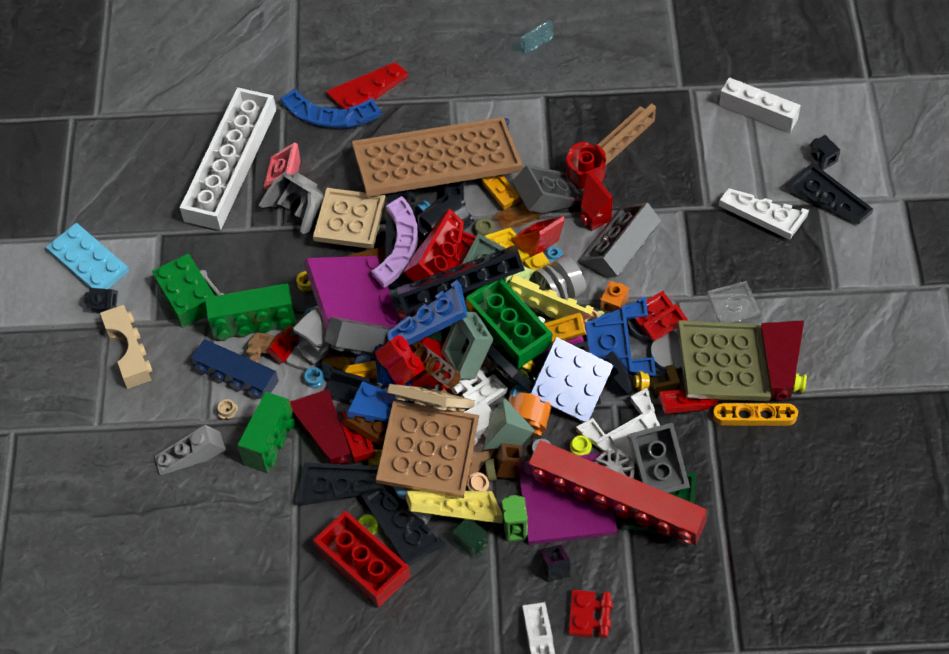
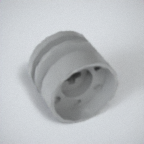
[533,254,586,301]

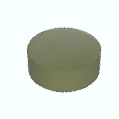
[475,218,495,236]
[485,459,497,481]

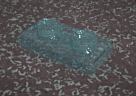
[520,20,554,54]

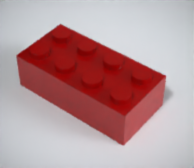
[313,510,411,608]

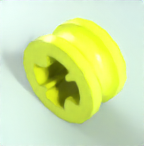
[793,373,807,394]

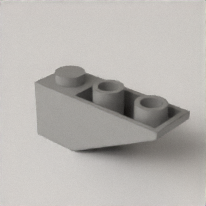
[155,425,226,475]

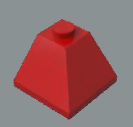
[580,170,613,231]

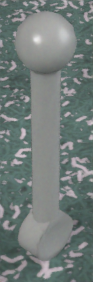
[200,270,223,296]

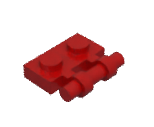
[569,590,613,638]

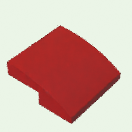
[632,291,688,342]

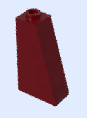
[760,320,804,400]
[290,389,353,465]

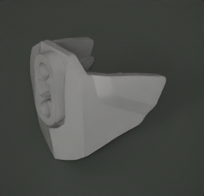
[259,172,325,234]
[286,306,353,370]

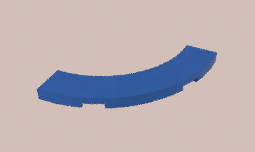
[280,88,383,129]

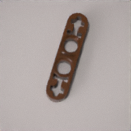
[409,341,461,388]

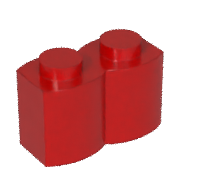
[375,335,424,385]

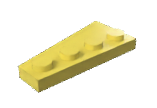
[506,275,594,321]
[406,491,503,523]

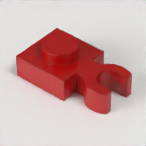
[266,326,299,364]

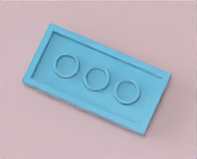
[46,223,130,296]

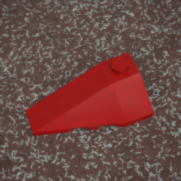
[404,208,464,281]

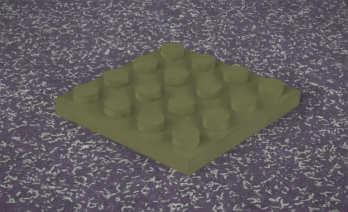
[677,321,771,401]

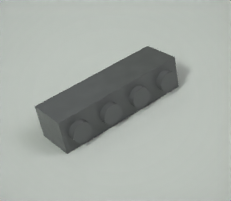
[324,316,393,357]

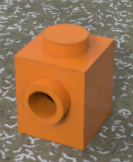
[600,281,629,313]

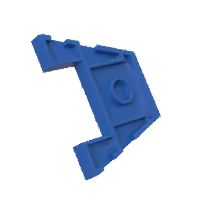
[586,297,656,378]

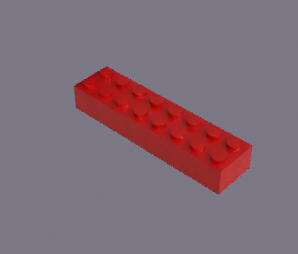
[529,440,707,545]

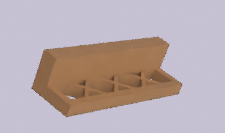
[598,104,656,165]

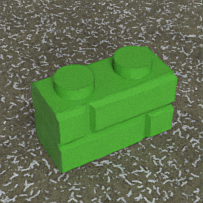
[502,495,528,542]

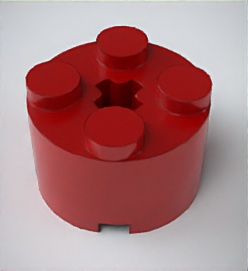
[566,142,606,189]

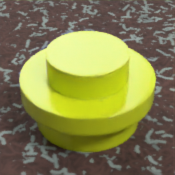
[570,436,592,455]

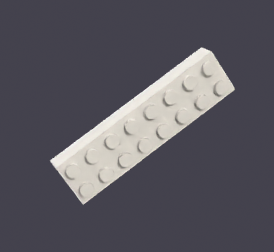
[180,88,276,230]

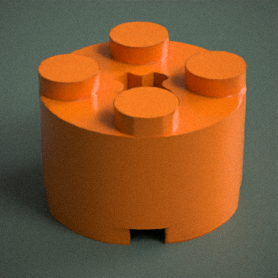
[508,393,551,438]

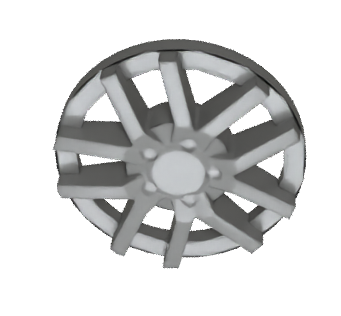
[595,450,635,478]

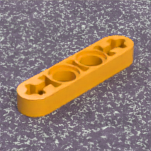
[713,403,798,426]

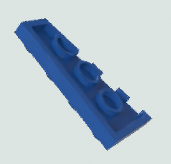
[387,280,468,345]

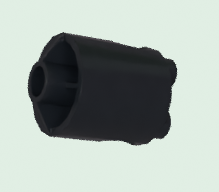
[415,193,474,242]

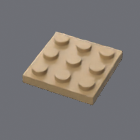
[313,188,386,249]
[388,384,475,412]

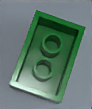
[152,253,215,328]
[238,391,295,473]

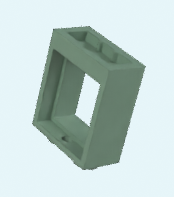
[441,312,493,379]

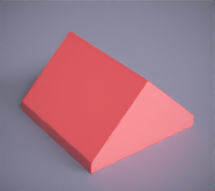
[263,142,301,190]

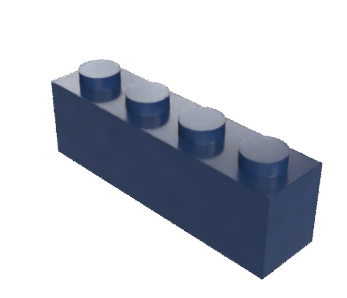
[191,339,279,399]

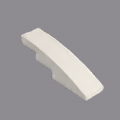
[523,602,555,654]

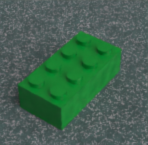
[466,279,553,369]
[205,283,296,340]

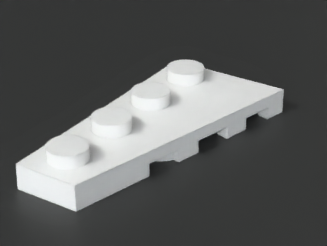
[718,189,809,240]

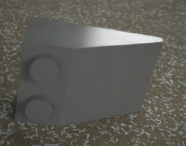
[513,165,582,213]
[627,423,690,493]

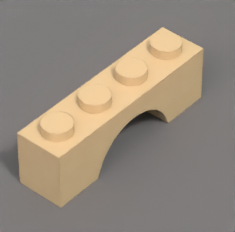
[100,305,152,389]

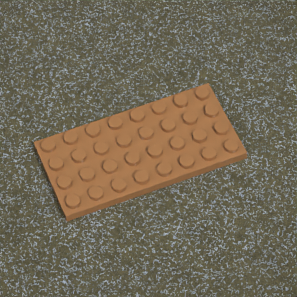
[352,117,523,197]

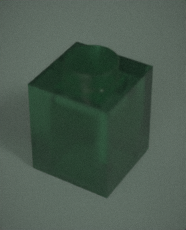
[453,519,488,557]

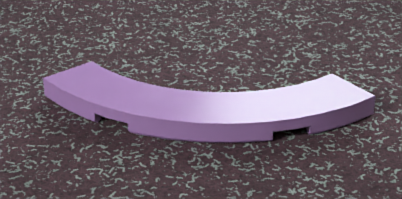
[372,196,418,288]

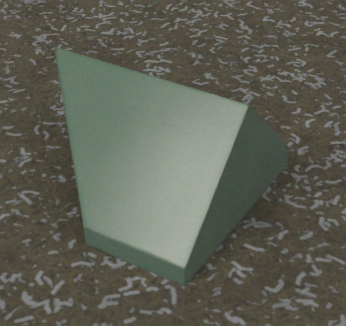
[483,399,535,450]

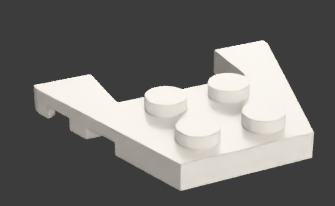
[576,388,660,467]

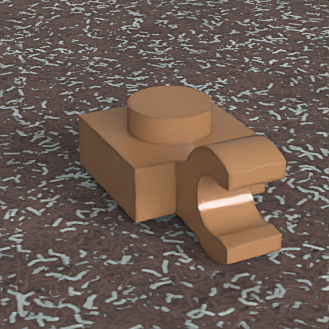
[246,332,276,363]

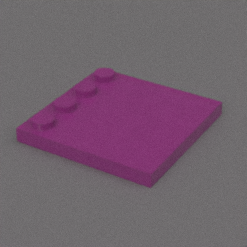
[303,256,400,332]
[519,452,617,545]

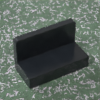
[327,368,372,405]

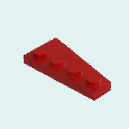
[326,62,408,110]

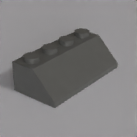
[579,202,661,277]

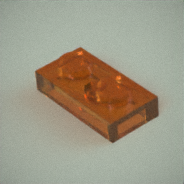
[496,203,540,230]

